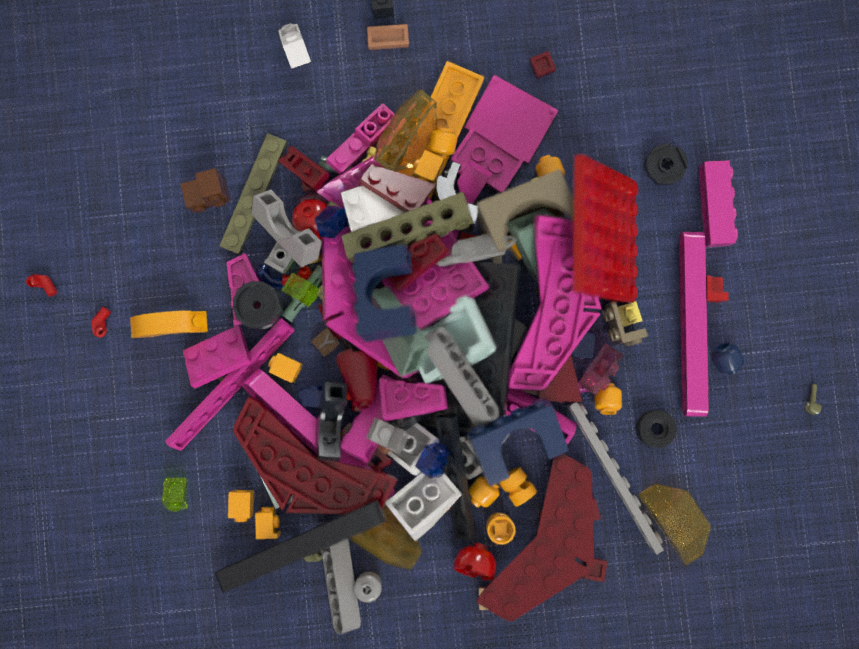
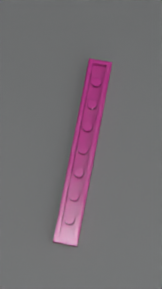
[165,318,295,451]

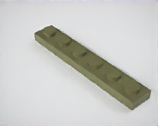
[220,133,287,255]

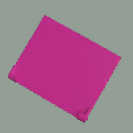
[465,75,558,163]

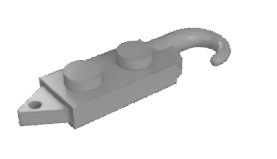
[436,234,517,266]

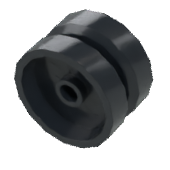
[233,281,284,330]

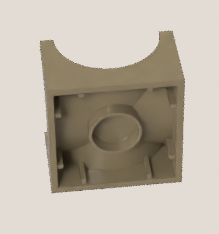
[477,169,574,263]

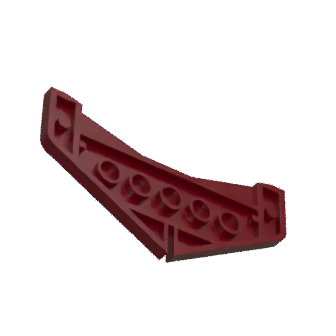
[233,396,398,514]
[476,454,594,621]

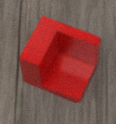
[706,275,728,302]

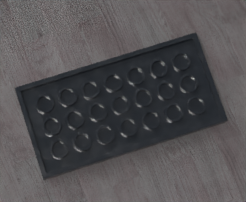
[422,261,520,433]

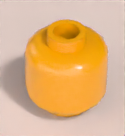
[429,127,458,159]
[535,155,565,178]
[594,383,622,415]
[469,476,500,508]

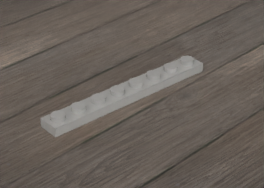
[567,402,664,555]

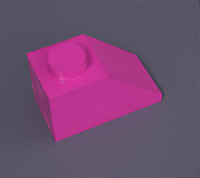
[457,160,492,204]

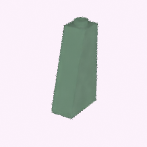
[507,208,556,284]
[372,287,430,377]

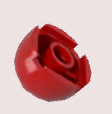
[292,199,335,240]
[453,543,496,581]

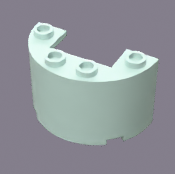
[419,296,496,384]

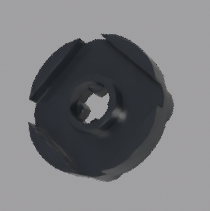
[645,143,688,186]

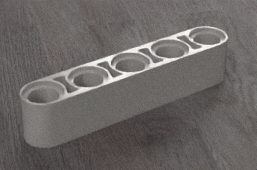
[425,327,499,426]
[321,539,361,635]

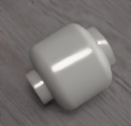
[354,572,382,602]

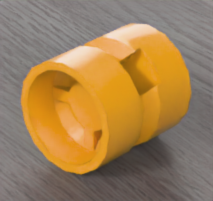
[498,466,537,507]
[486,512,515,545]

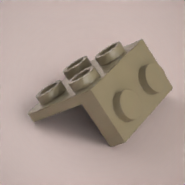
[602,301,648,347]

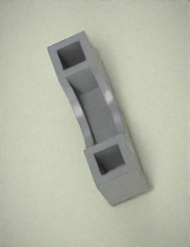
[251,189,322,267]

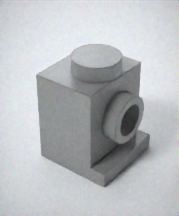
[264,242,294,275]

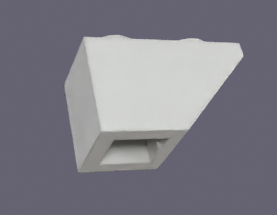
[278,24,311,68]

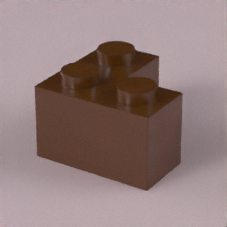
[180,168,231,213]

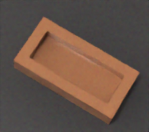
[367,24,409,50]

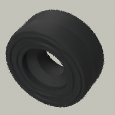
[636,410,677,448]

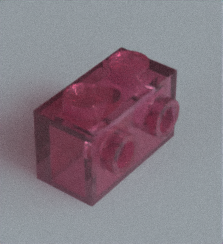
[578,343,623,395]

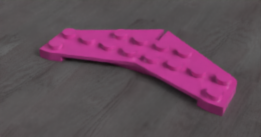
[508,215,601,390]
[322,223,420,378]

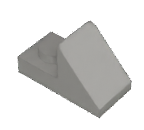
[366,418,408,454]

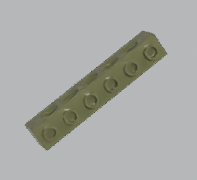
[342,192,474,263]

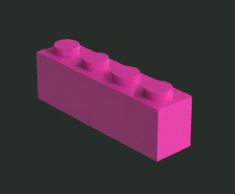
[699,160,738,247]
[341,374,397,464]
[506,388,577,444]

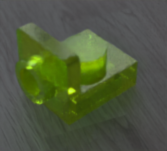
[281,273,319,307]
[161,478,188,511]

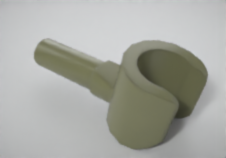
[805,384,822,415]

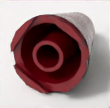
[336,348,378,409]

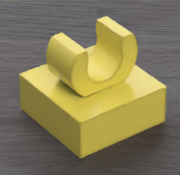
[617,301,642,327]

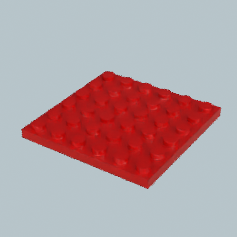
[573,155,638,304]

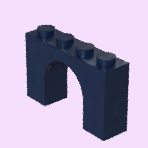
[352,244,417,342]
[466,399,569,486]

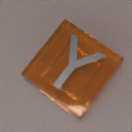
[311,328,341,357]

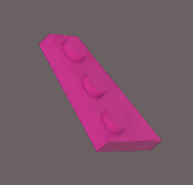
[316,156,389,210]
[227,253,261,327]
[379,378,447,421]

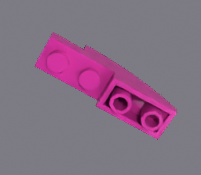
[326,103,398,175]

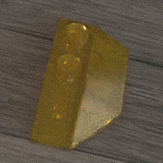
[374,89,437,171]
[638,483,711,566]
[351,507,422,570]

